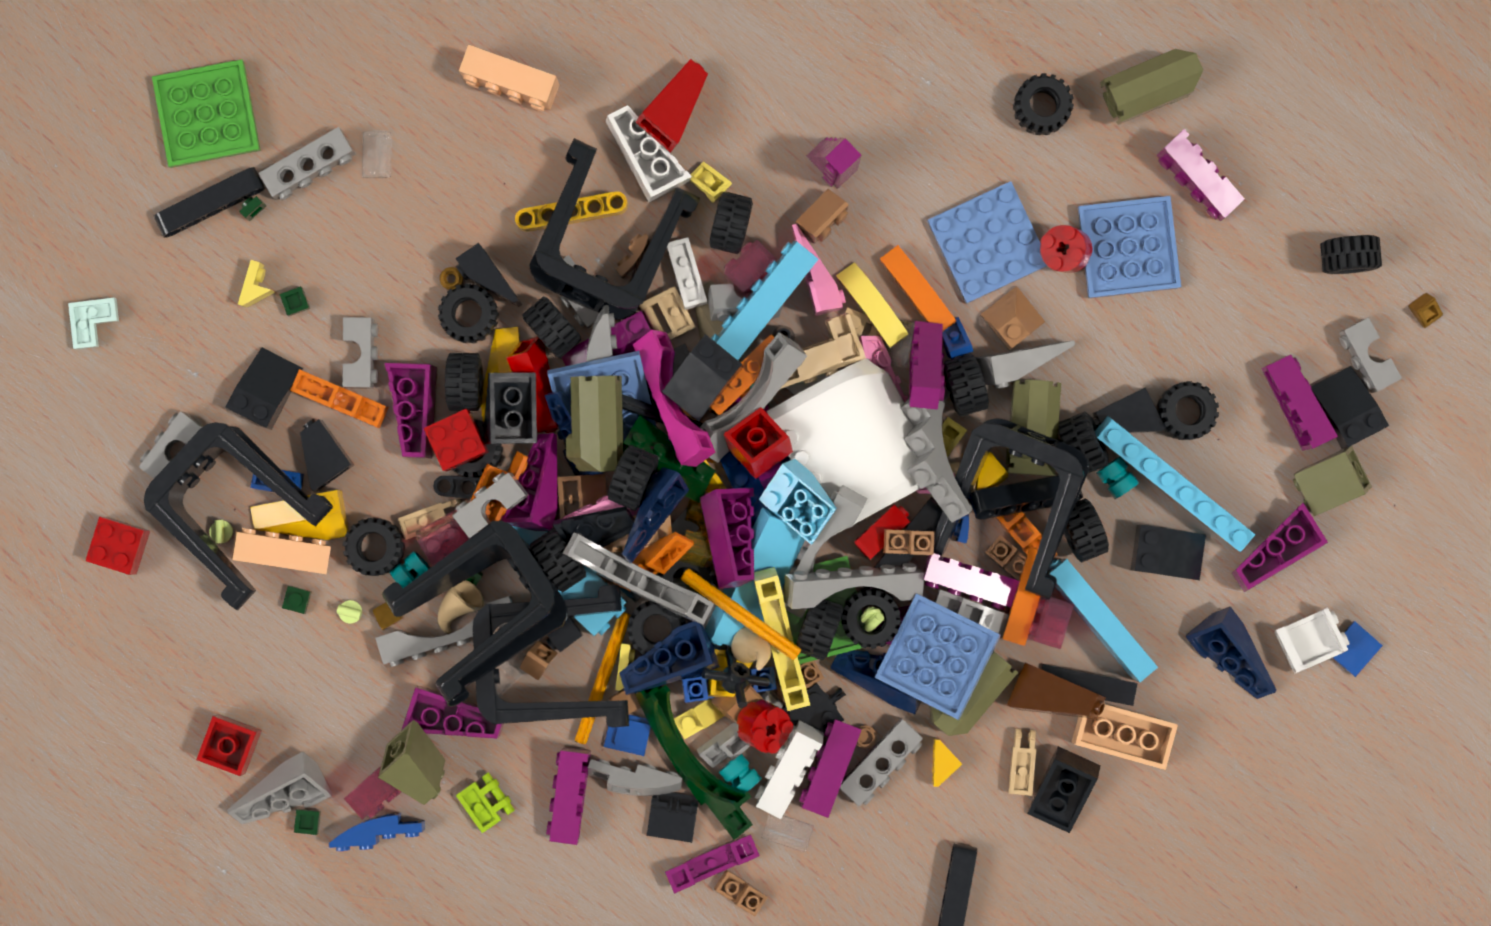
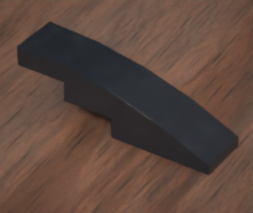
[1042,664,1138,706]

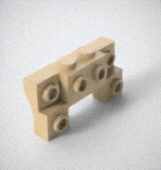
[760,313,866,389]

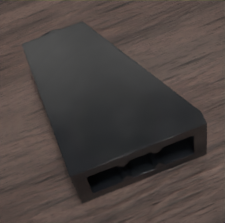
[1092,387,1166,433]
[300,419,354,492]

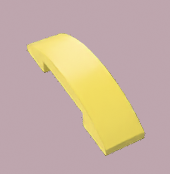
[836,262,909,348]

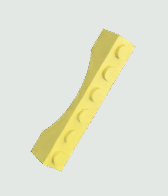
[754,567,810,711]

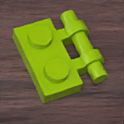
[456,772,515,833]

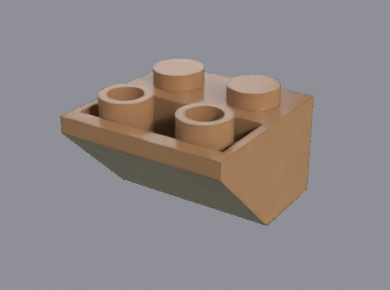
[795,189,849,244]
[557,475,607,519]

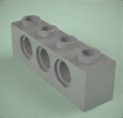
[258,127,356,200]
[840,718,923,806]

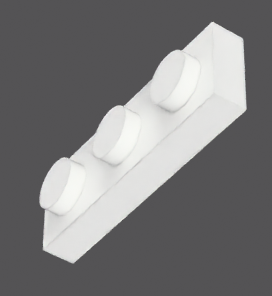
[667,237,707,310]

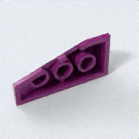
[562,311,651,366]

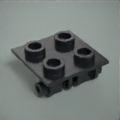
[646,792,698,843]

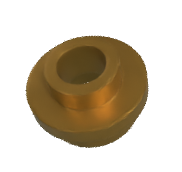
[440,267,463,290]

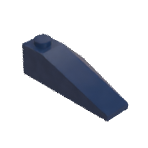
[622,467,689,564]
[1186,606,1277,699]
[619,621,720,695]
[831,650,922,714]

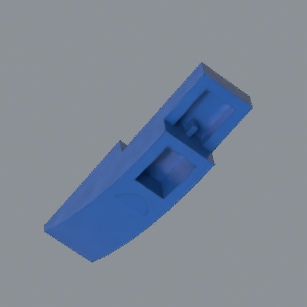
[329,813,425,851]

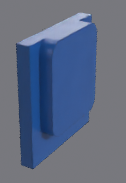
[1333,621,1383,677]
[604,714,651,756]

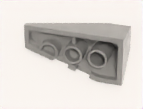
[975,341,1075,388]
[228,752,332,824]

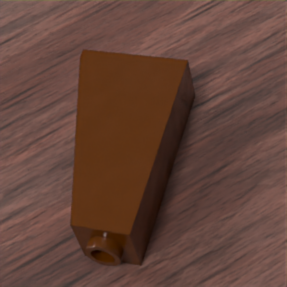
[1007,662,1105,719]

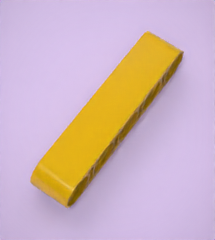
[515,191,628,232]

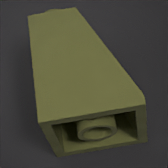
[1293,446,1372,516]
[378,720,445,805]

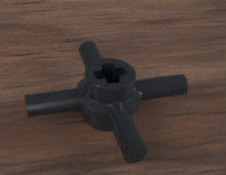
[702,649,770,708]

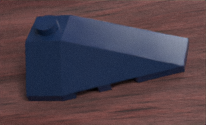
[545,391,603,476]

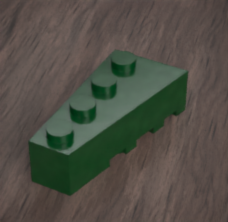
[623,415,716,503]

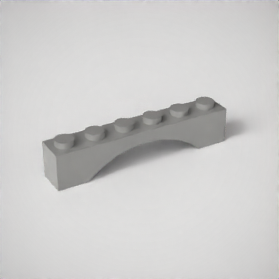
[700,332,807,462]
[782,485,868,618]
[784,563,924,609]
[375,596,513,667]

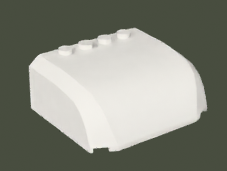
[767,358,920,534]

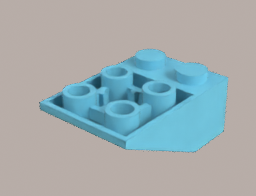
[759,459,837,545]

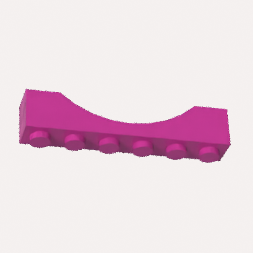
[633,330,716,467]

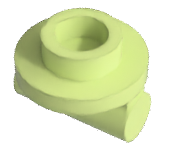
[209,520,233,544]
[337,600,362,623]
[860,607,884,632]

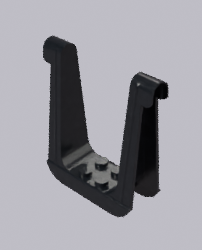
[529,138,700,320]
[925,418,1089,600]
[144,422,333,610]
[382,521,568,707]
[472,585,629,728]

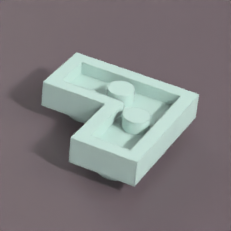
[68,298,119,350]

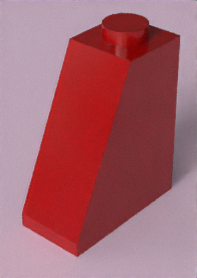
[853,505,910,560]

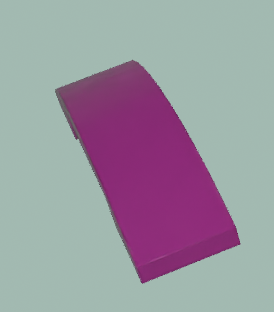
[665,834,760,894]

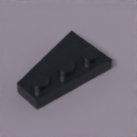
[553,506,635,547]

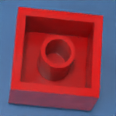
[724,407,793,479]
[423,409,489,472]
[85,517,150,575]
[196,714,262,776]

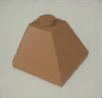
[981,286,1045,351]

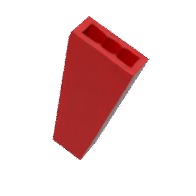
[636,59,708,153]
[506,336,558,433]

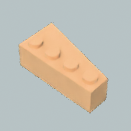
[231,528,331,574]

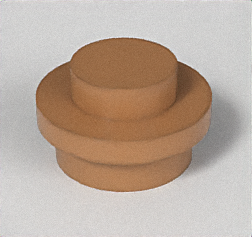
[857,725,877,749]

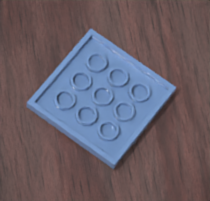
[927,181,1047,304]
[1077,196,1181,299]
[547,351,657,442]
[875,593,1001,720]

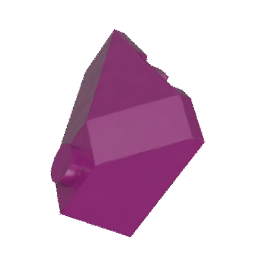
[501,433,557,531]

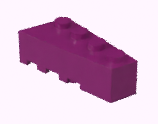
[909,321,945,410]
[700,488,754,589]

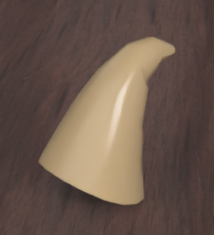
[438,580,484,634]
[731,627,771,671]

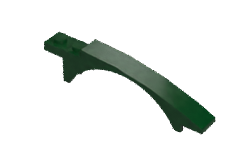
[635,685,753,840]

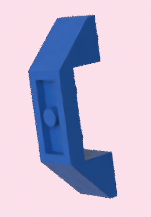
[682,666,777,703]

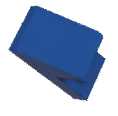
[942,317,973,359]

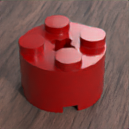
[1040,225,1093,273]
[737,700,793,754]

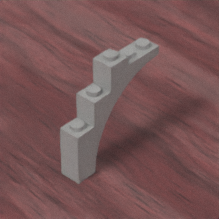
[901,385,972,522]
[563,532,714,625]

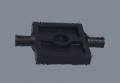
[782,683,846,736]

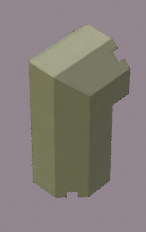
[1100,49,1203,125]
[566,376,623,472]
[1006,379,1061,476]
[929,651,1018,736]

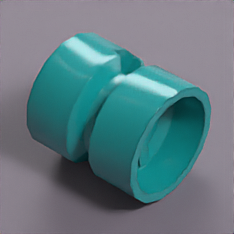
[1096,456,1140,499]
[389,551,431,588]
[719,754,762,791]

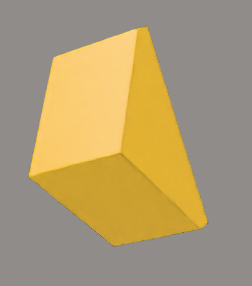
[977,452,1009,490]
[932,738,962,787]

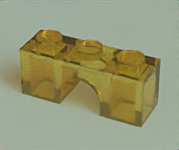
[678,493,712,568]

